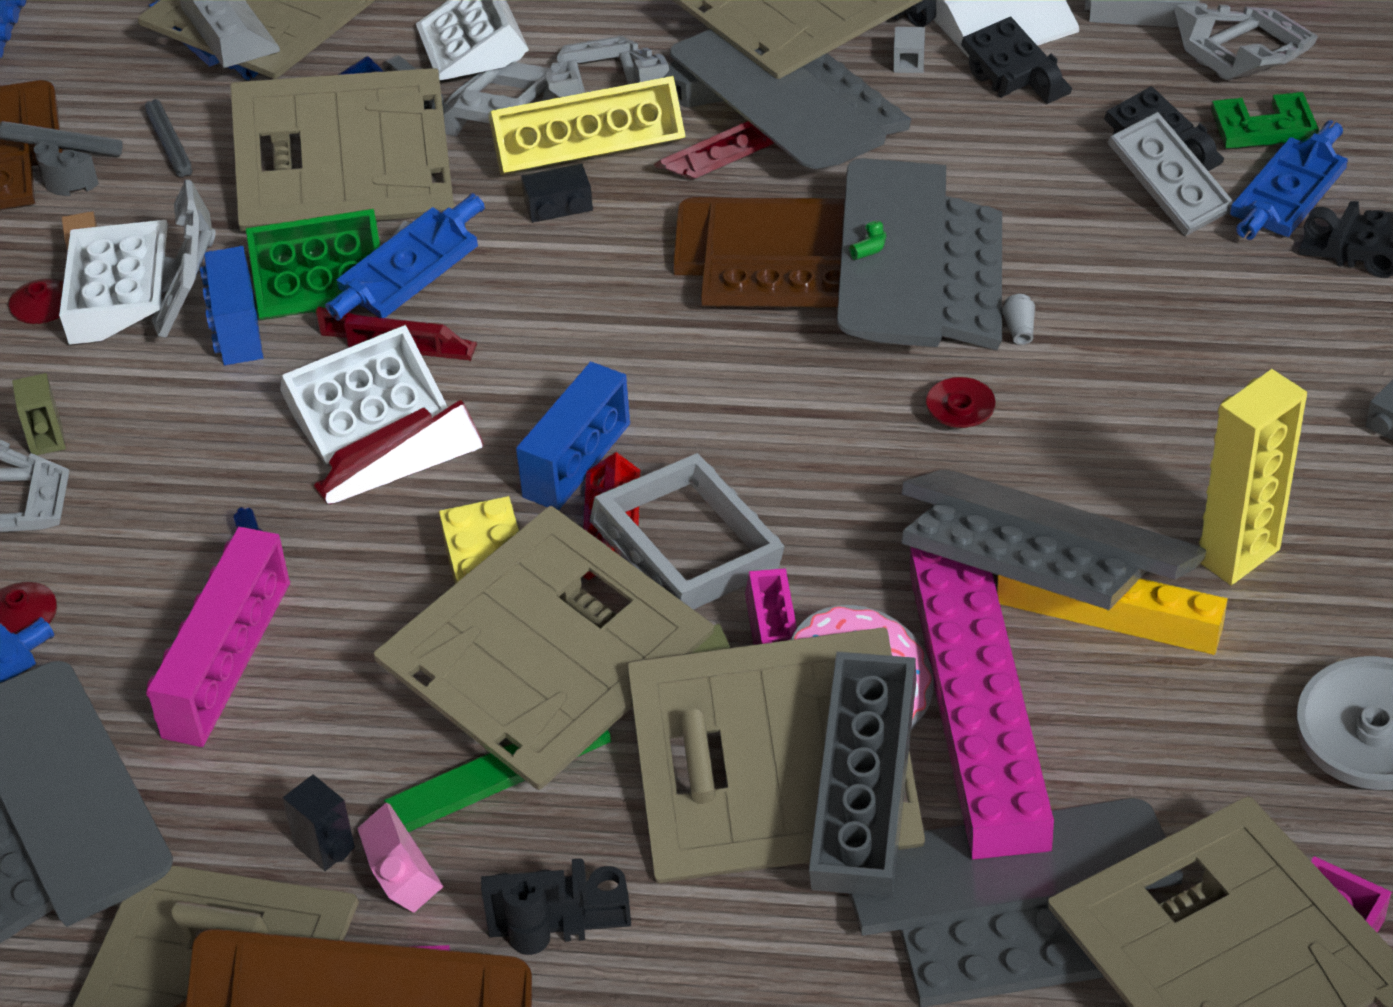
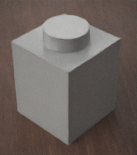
[894,27,925,73]

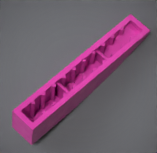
[745,568,797,645]

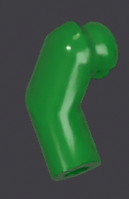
[849,221,887,260]

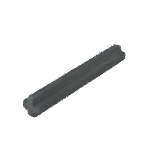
[145,99,193,178]
[0,121,123,157]

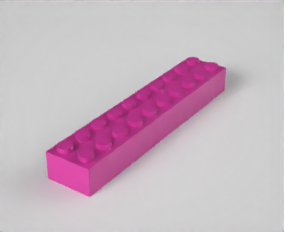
[910,546,1054,860]

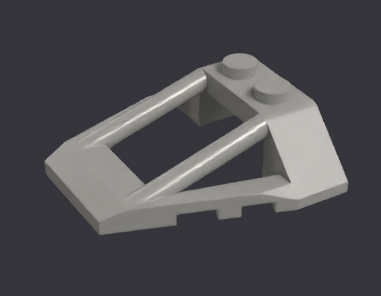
[1174,2,1318,80]
[545,36,669,98]
[443,62,555,136]
[151,179,216,338]
[0,440,69,532]

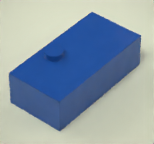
[516,361,630,511]

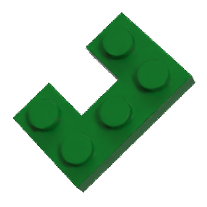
[1211,92,1319,148]

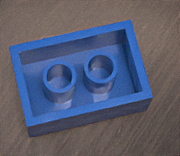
[200,246,264,366]

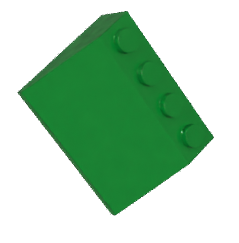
[246,209,380,320]

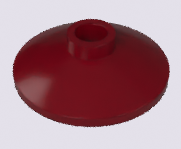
[9,278,64,324]
[926,377,996,428]
[0,582,57,634]

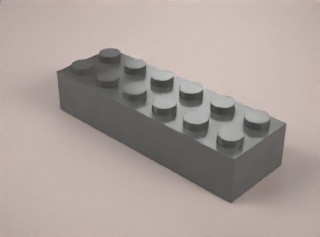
[809,652,917,897]

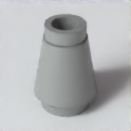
[1002,294,1035,345]

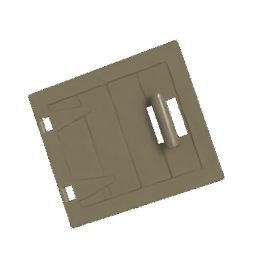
[138,0,375,79]
[673,0,922,79]
[231,68,454,231]
[374,506,714,790]
[628,627,925,883]
[1048,796,1393,1007]
[73,865,359,1007]

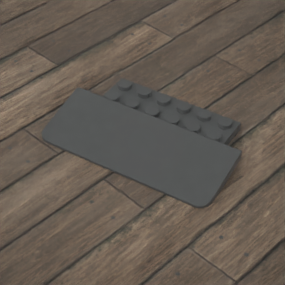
[670,29,912,169]
[837,158,1002,350]
[902,470,1206,610]
[0,661,173,943]
[849,798,1183,1007]

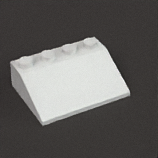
[416,0,529,80]
[934,0,1079,58]
[59,220,168,344]
[280,325,448,466]

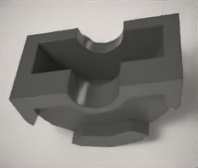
[34,140,99,196]

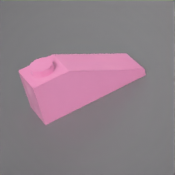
[357,802,444,913]

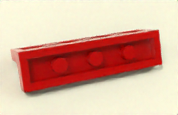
[583,452,641,580]

